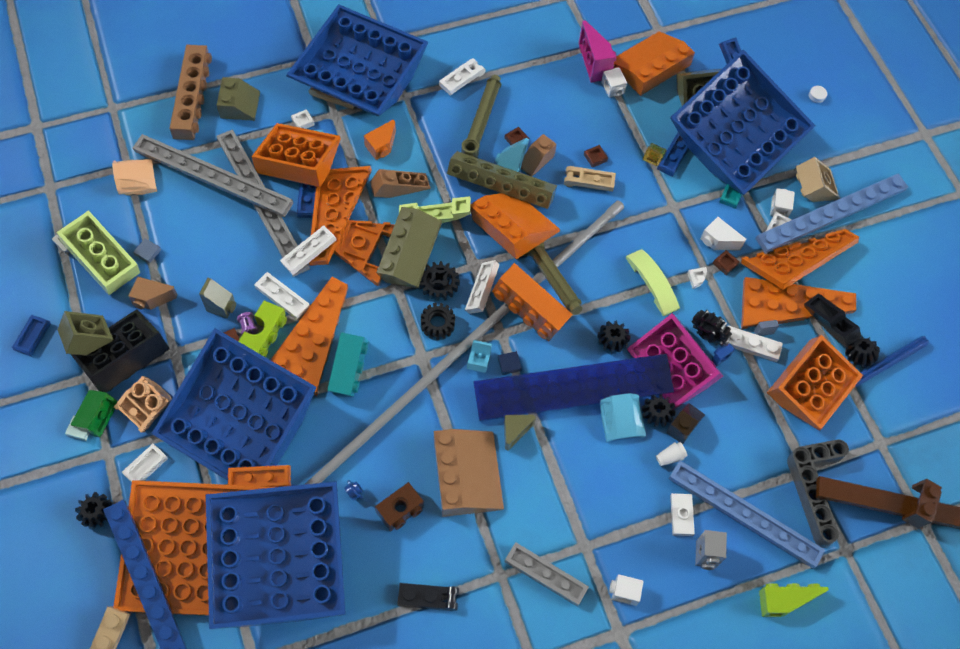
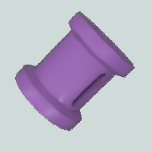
[237,312,259,335]

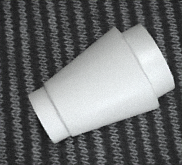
[656,442,687,466]

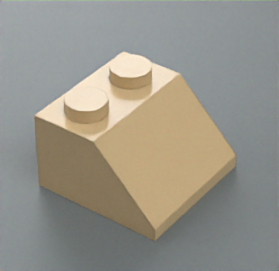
[796,157,840,202]

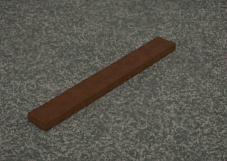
[816,476,960,529]

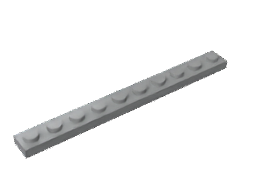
[216,129,310,277]
[133,134,294,218]

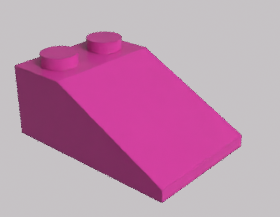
[578,20,616,82]

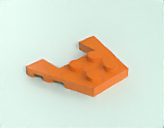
[334,220,394,286]

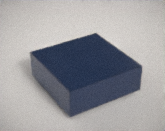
[498,351,522,375]

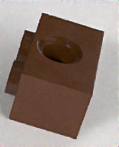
[375,482,424,532]

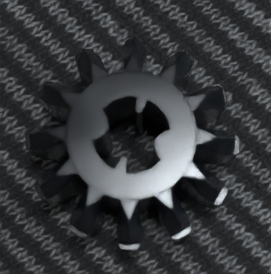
[597,320,631,354]
[845,335,880,368]
[642,393,676,428]
[75,492,112,529]

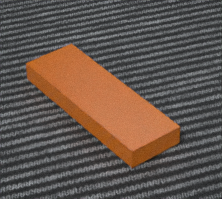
[228,465,291,487]

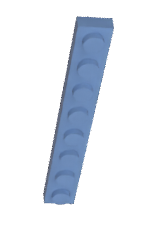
[668,460,825,569]

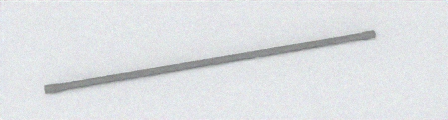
[304,200,624,485]

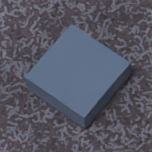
[133,239,161,264]
[754,320,779,336]

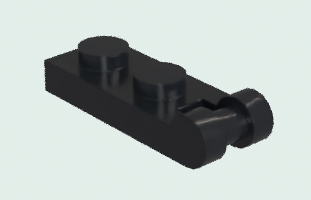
[397,583,459,611]

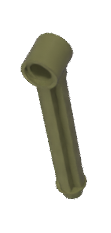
[461,74,501,158]
[524,242,583,315]

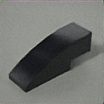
[804,293,861,348]

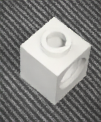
[601,67,627,98]
[770,188,795,217]
[609,574,644,606]

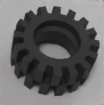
[421,303,455,340]

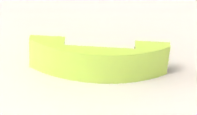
[399,196,471,223]
[626,249,680,317]

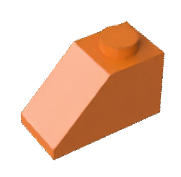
[364,119,396,160]

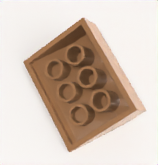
[434,429,504,517]

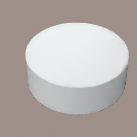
[809,86,827,103]

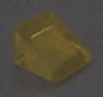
[643,143,667,166]

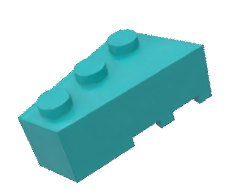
[327,332,369,397]

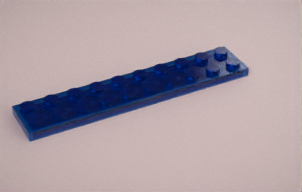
[473,354,674,421]

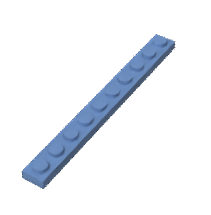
[755,173,908,253]

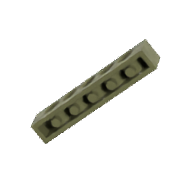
[447,151,557,209]

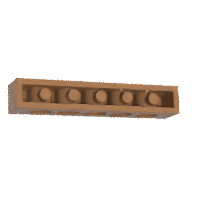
[169,45,212,140]

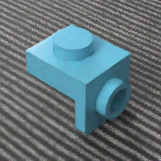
[467,340,492,373]

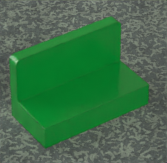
[71,390,118,437]

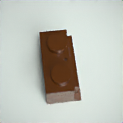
[902,479,942,531]

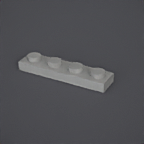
[504,542,589,607]

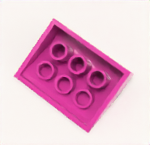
[627,313,723,410]

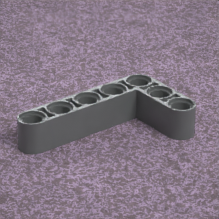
[787,440,849,548]

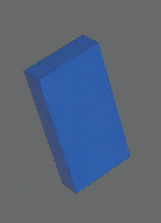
[12,315,51,356]

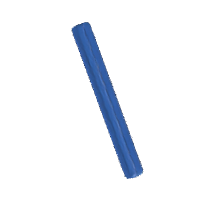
[855,336,929,387]

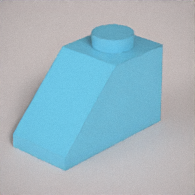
[495,138,529,172]

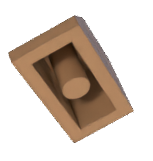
[521,134,557,177]
[128,277,178,310]

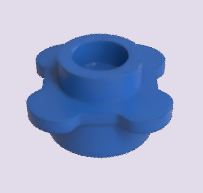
[344,480,363,500]

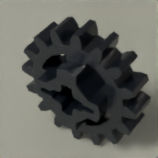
[420,261,460,301]
[691,310,732,346]

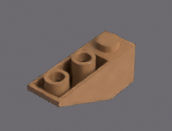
[370,169,430,198]

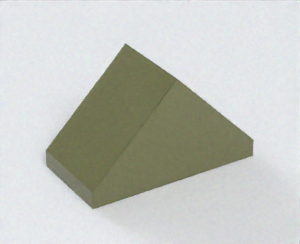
[504,415,536,451]

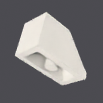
[700,217,746,250]

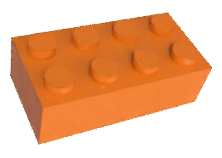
[492,263,573,341]

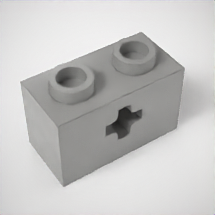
[695,530,727,570]

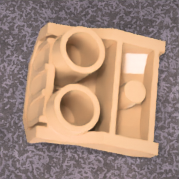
[112,159,158,195]
[114,376,172,433]

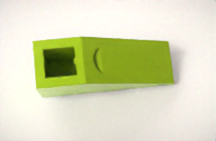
[759,583,829,617]

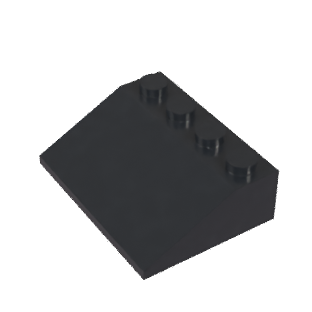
[71,309,170,392]

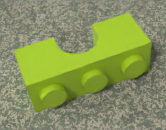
[238,300,287,357]

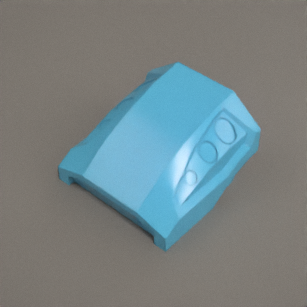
[599,393,646,443]

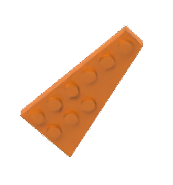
[309,166,372,266]
[741,229,859,290]
[271,276,348,396]
[741,277,856,329]

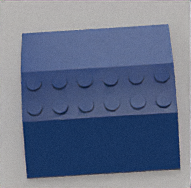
[286,4,428,117]
[670,49,816,195]
[152,328,316,480]
[206,481,346,629]

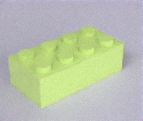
[56,210,140,295]

